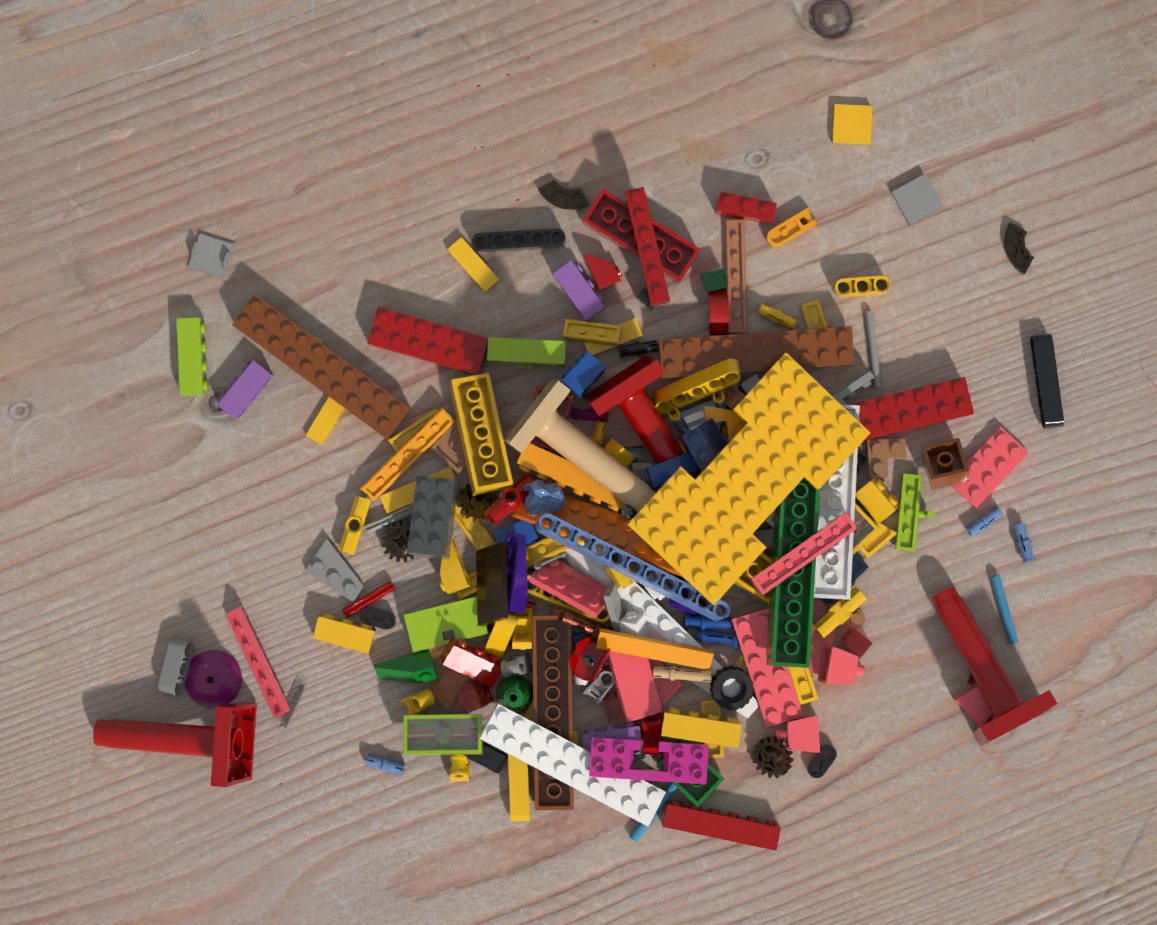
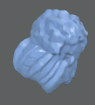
[523,480,566,515]

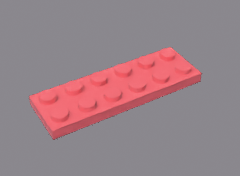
[732,607,803,727]

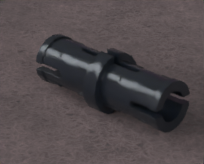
[618,340,658,358]

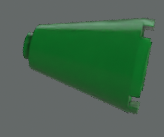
[496,675,533,714]

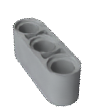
[158,637,194,696]

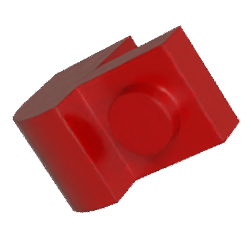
[708,290,729,335]
[642,712,663,755]

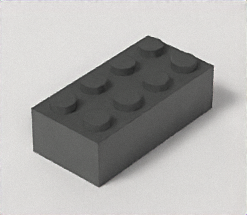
[407,476,459,559]

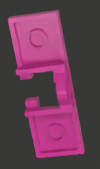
[589,737,709,784]

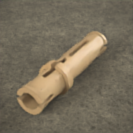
[653,665,712,683]

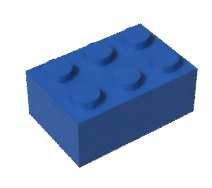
[562,351,606,400]

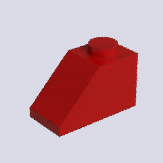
[583,254,622,292]

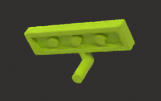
[895,473,935,552]

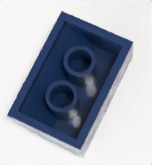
[678,418,727,474]

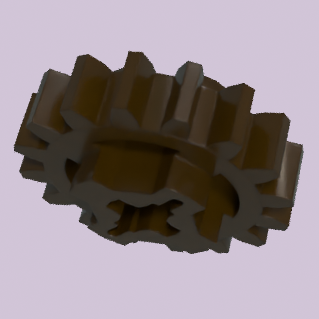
[457,483,499,522]
[381,521,415,562]
[751,736,794,778]

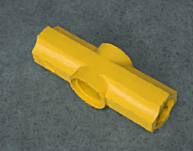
[338,495,372,555]
[813,587,867,638]

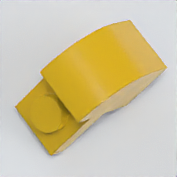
[512,608,533,650]

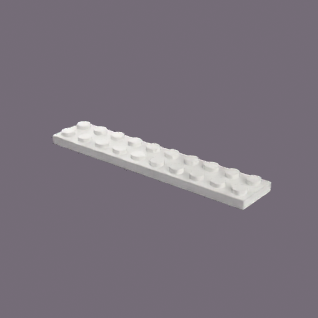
[814,405,860,600]
[479,703,666,826]

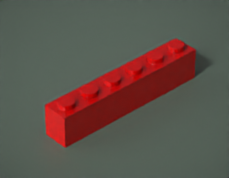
[624,187,670,307]
[662,800,781,851]

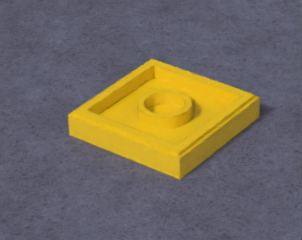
[832,104,873,145]

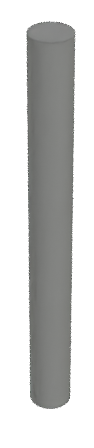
[865,311,881,388]

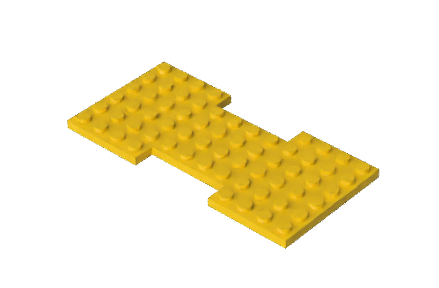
[627,353,870,605]

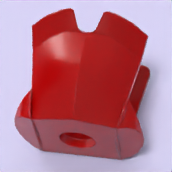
[569,637,611,682]

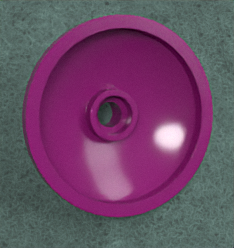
[185,650,242,708]

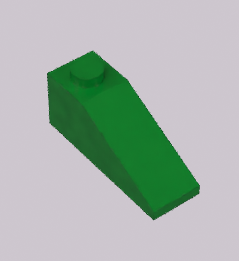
[374,650,437,684]

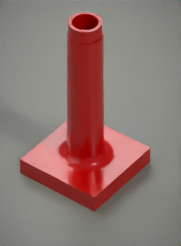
[583,355,698,479]
[931,586,1058,747]
[93,702,257,787]

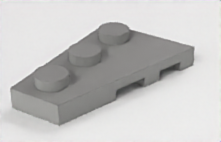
[305,538,364,602]

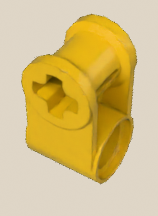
[400,689,435,715]
[449,755,470,782]

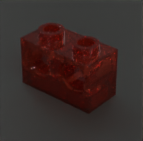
[457,680,495,714]

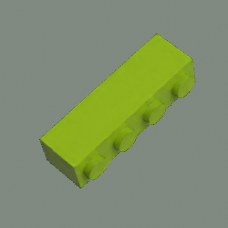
[176,317,209,396]

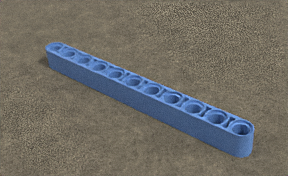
[535,513,730,621]

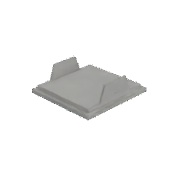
[187,231,235,279]

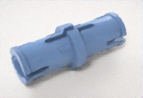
[965,505,1004,538]
[1013,523,1035,563]
[365,753,405,776]

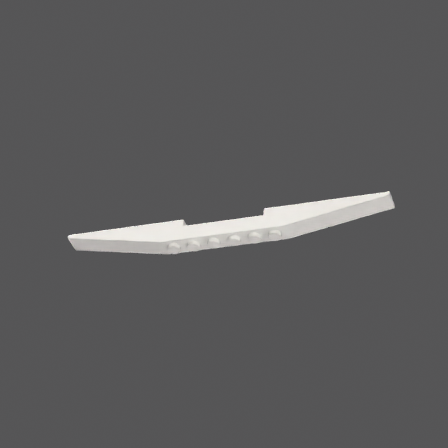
[564,542,760,718]

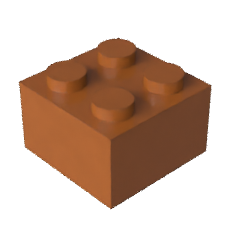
[921,438,969,490]

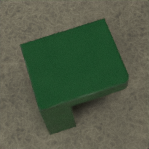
[700,269,728,292]

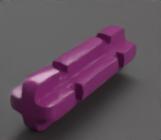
[571,409,609,422]

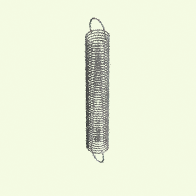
[278,680,307,732]

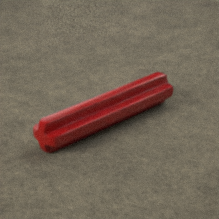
[342,581,395,617]

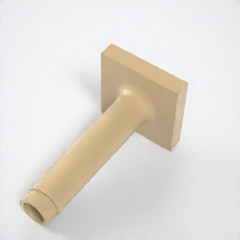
[504,379,656,512]

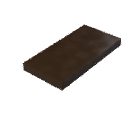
[476,542,508,626]

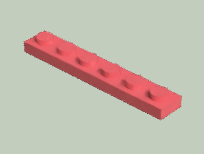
[750,512,857,595]
[225,606,291,718]

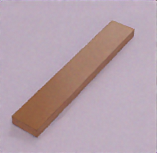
[725,219,747,334]

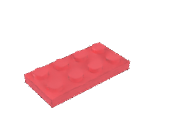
[951,426,1029,508]
[529,558,607,618]

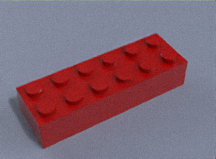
[582,188,701,284]
[367,307,488,376]
[851,377,974,441]

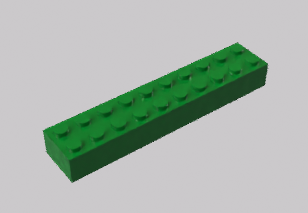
[766,478,820,668]

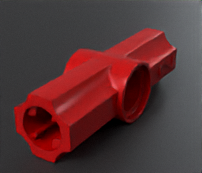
[484,475,534,525]

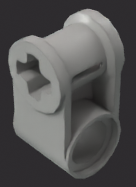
[501,653,532,677]
[582,669,615,706]

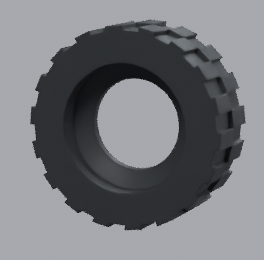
[709,666,754,710]

